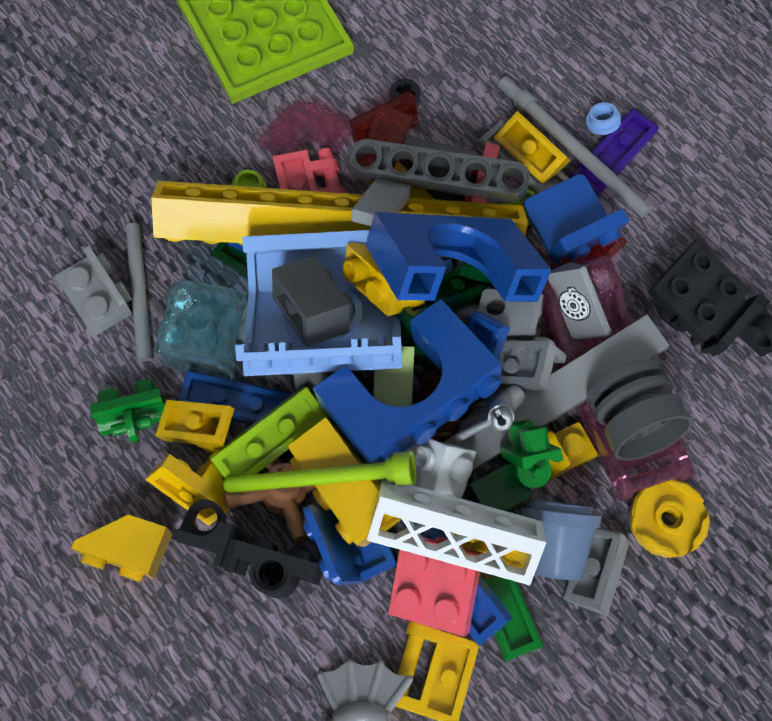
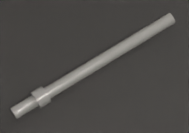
[498,76,652,218]

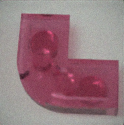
[259,102,355,156]

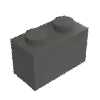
[272,256,353,347]

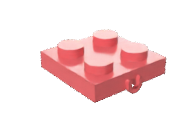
[388,537,483,637]

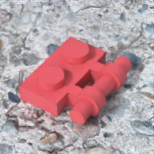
[273,148,346,193]

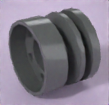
[586,359,693,461]

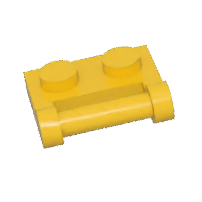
[395,621,479,721]

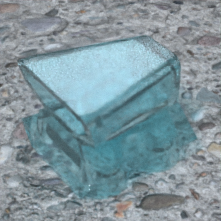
[153,279,247,380]

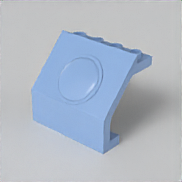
[235,230,402,376]

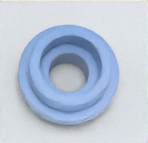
[586,102,621,135]

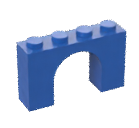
[365,212,551,302]
[313,299,501,464]

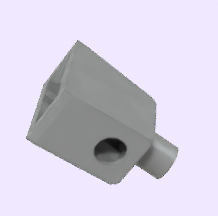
[457,289,543,341]

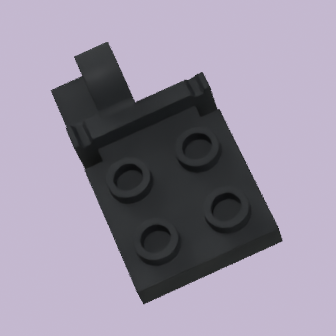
[648,239,772,357]
[171,499,322,599]

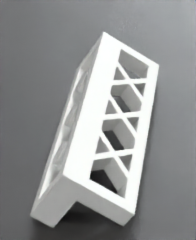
[367,479,546,585]

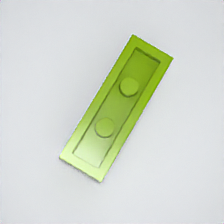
[208,386,329,479]

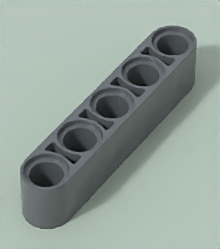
[349,139,530,203]

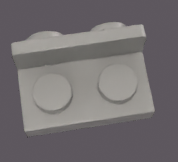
[54,245,132,337]
[498,337,566,391]

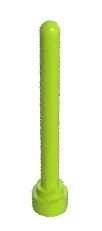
[223,451,417,493]

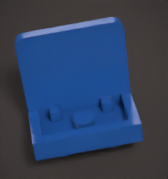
[523,174,630,265]
[303,504,398,585]

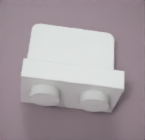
[376,439,476,499]

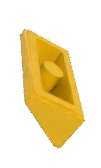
[493,111,571,184]

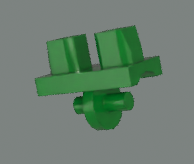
[90,379,165,443]
[500,419,563,488]

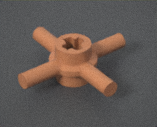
[223,457,317,544]

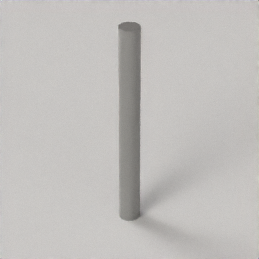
[126,223,152,362]

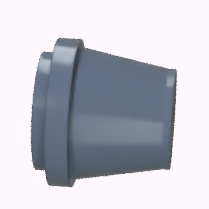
[520,499,602,580]

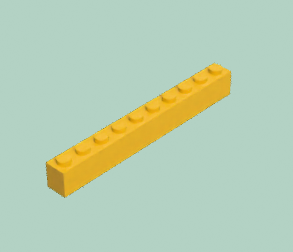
[151,181,528,257]

